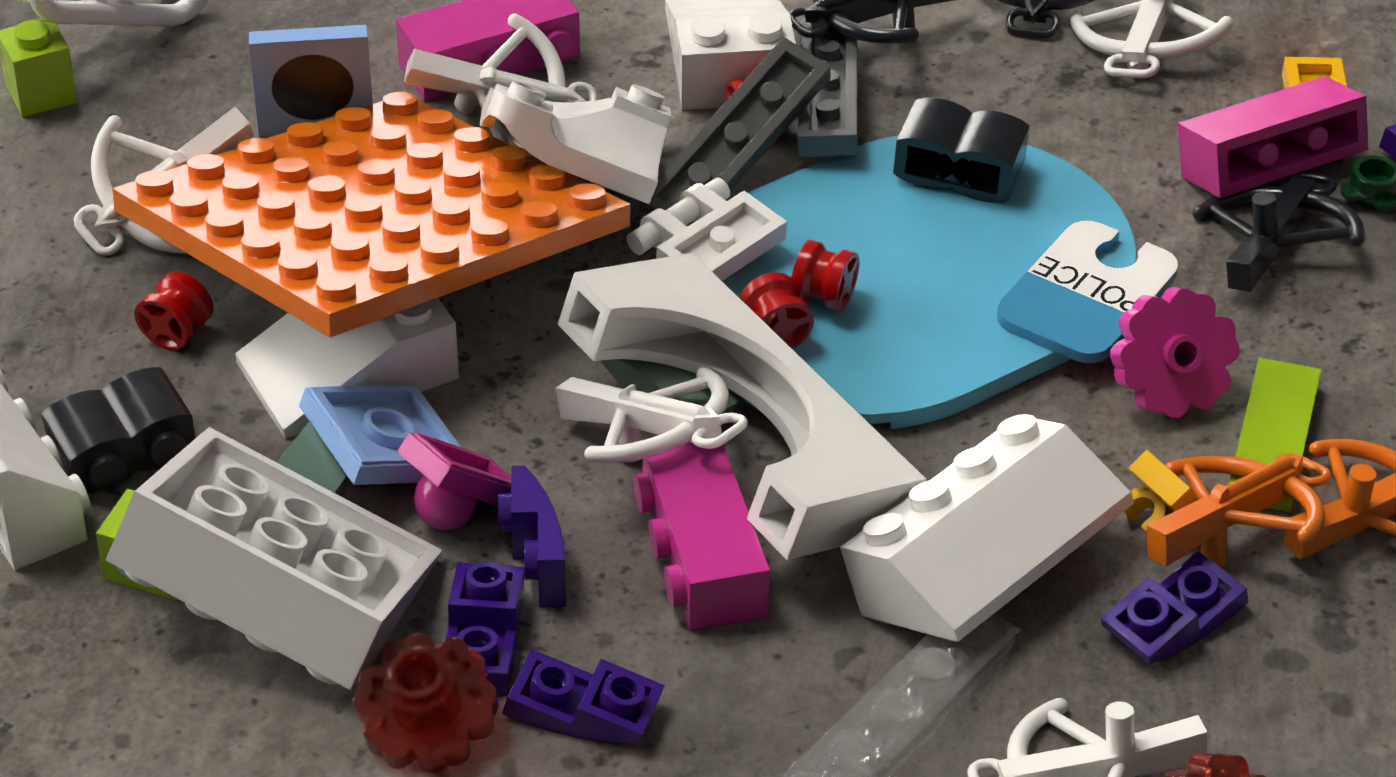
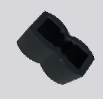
[893,98,1030,202]
[41,367,196,493]

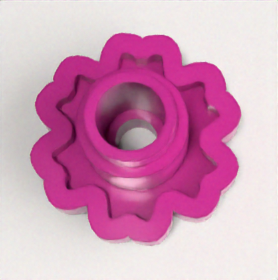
[1110,287,1240,418]

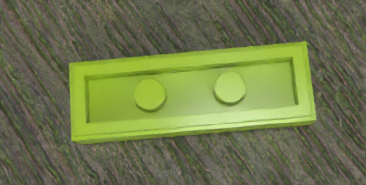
[1229,357,1321,513]

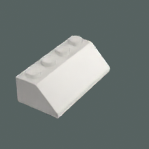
[0,369,91,571]
[840,414,1134,642]

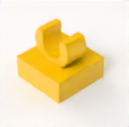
[1124,450,1198,534]

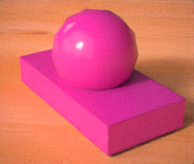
[397,432,511,530]

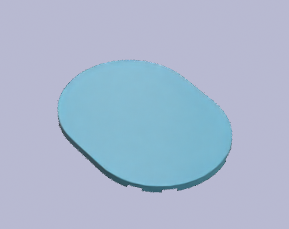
[722,135,1136,429]

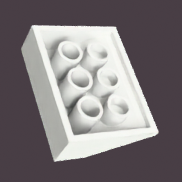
[106,427,442,690]

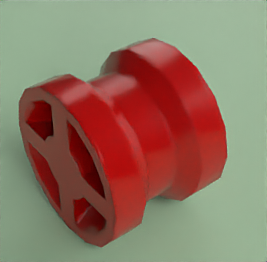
[791,239,860,312]
[134,272,214,350]
[739,272,814,349]

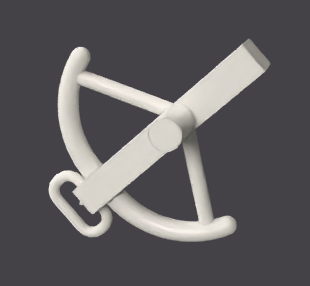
[1070,0,1234,78]
[404,14,598,155]
[74,107,254,256]
[556,367,747,463]
[967,698,1207,777]

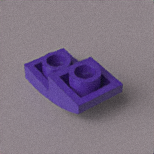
[498,465,566,607]
[1100,551,1248,664]
[438,562,525,695]
[502,649,665,744]

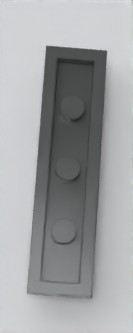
[798,19,858,160]
[639,37,831,227]

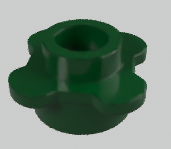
[1340,155,1396,211]

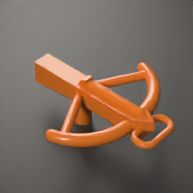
[1283,439,1396,560]
[1147,453,1331,568]

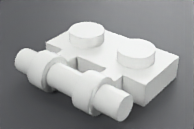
[627,177,787,281]

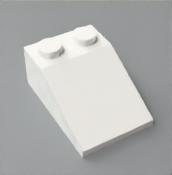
[665,0,796,110]
[235,298,459,439]

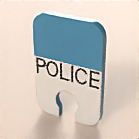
[997,221,1178,363]

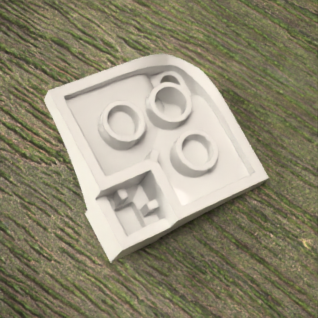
[480,80,672,204]

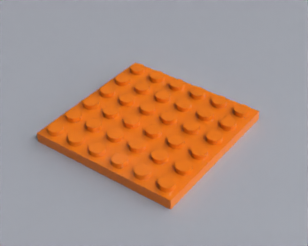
[112,92,630,338]

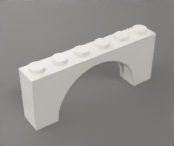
[558,253,926,560]

